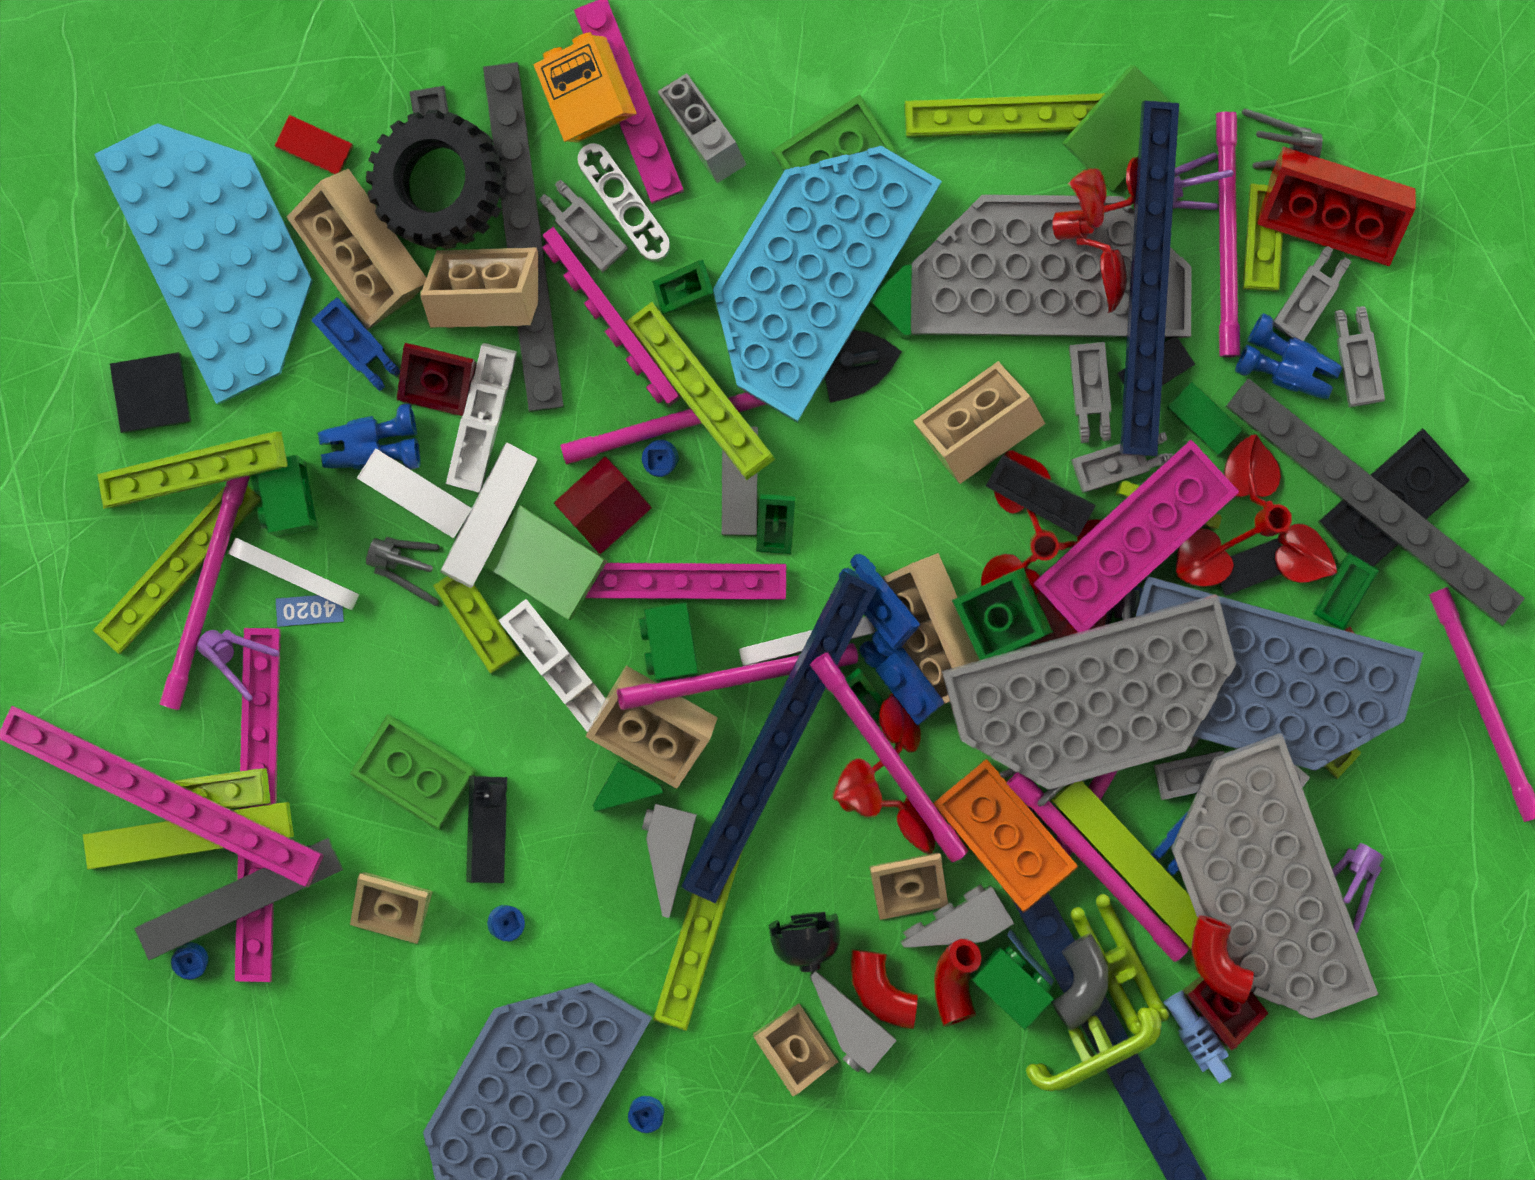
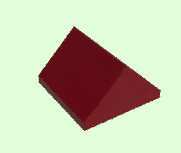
[396,342,477,416]
[553,456,652,555]
[1182,976,1268,1051]

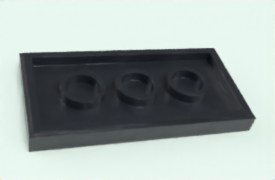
[1318,428,1470,566]

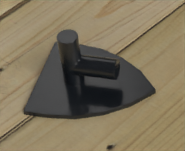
[825,330,902,403]

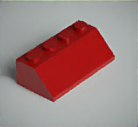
[1257,146,1416,266]

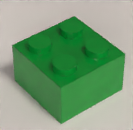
[251,455,319,537]
[952,568,1053,660]
[639,603,699,681]
[970,946,1054,1030]

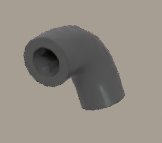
[1051,933,1108,1031]

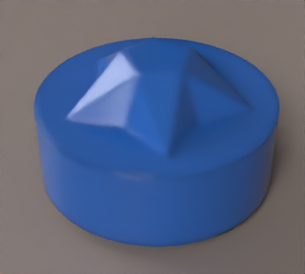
[642,440,679,477]
[487,905,525,941]
[171,942,209,980]
[628,1096,664,1133]

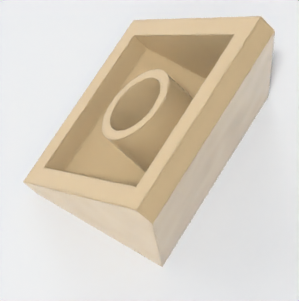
[869,852,948,920]
[350,872,433,944]
[753,1003,838,1096]

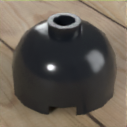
[769,912,840,972]

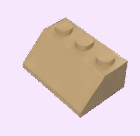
[420,248,538,328]
[913,361,1046,484]
[585,665,718,789]

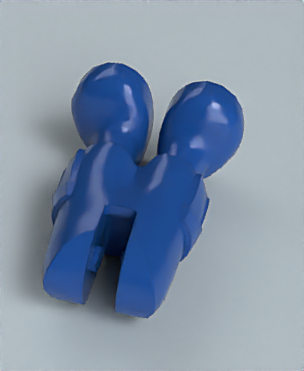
[1235,313,1342,399]
[318,404,420,470]

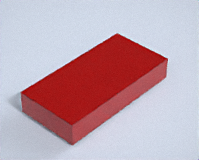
[274,115,354,175]

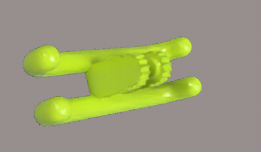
[1071,894,1169,1035]
[1026,1007,1162,1091]

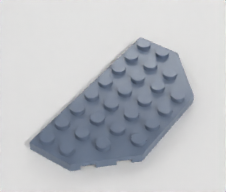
[1136,576,1424,770]
[423,982,652,1180]

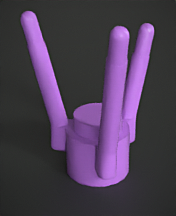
[1173,153,1234,210]
[197,630,279,701]
[1332,843,1384,934]

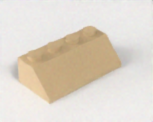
[287,168,426,330]
[882,553,979,704]

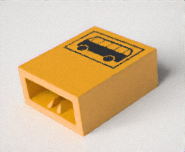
[533,32,637,143]

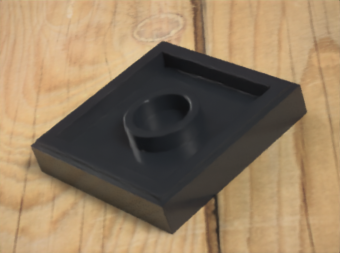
[110,352,192,434]

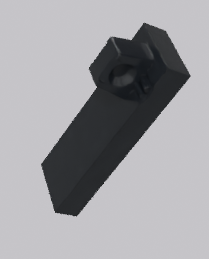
[986,454,1096,537]
[466,776,507,883]

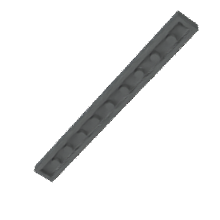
[483,62,564,412]
[1225,378,1525,626]

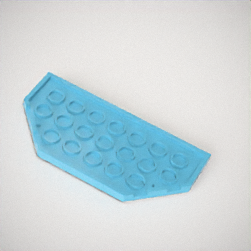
[94,123,313,405]
[713,146,942,423]

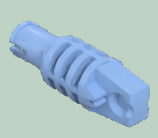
[1164,990,1231,1084]

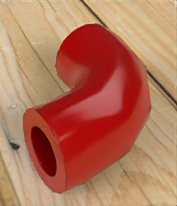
[1191,915,1254,1005]
[934,939,981,1027]
[851,950,918,1029]

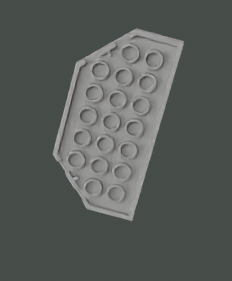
[911,195,1192,338]
[942,595,1236,790]
[1171,733,1378,1019]

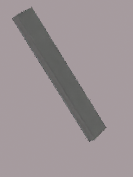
[134,838,344,960]

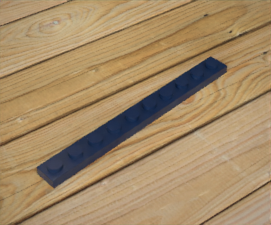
[1120,101,1179,456]
[682,571,877,903]
[1010,893,1207,1180]

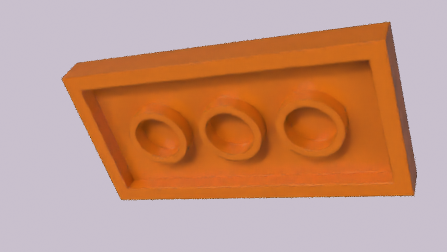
[933,759,1078,913]

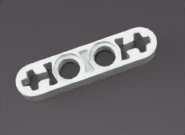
[578,143,670,262]
[228,538,359,610]
[738,616,875,666]

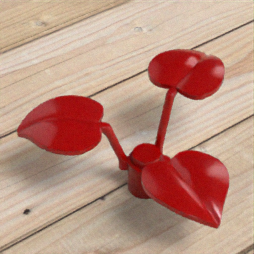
[1052,157,1138,313]
[1176,434,1337,587]
[981,450,1102,595]
[832,693,936,854]

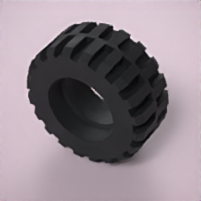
[366,110,507,249]

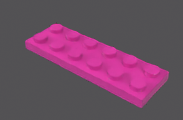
[1034,440,1239,633]

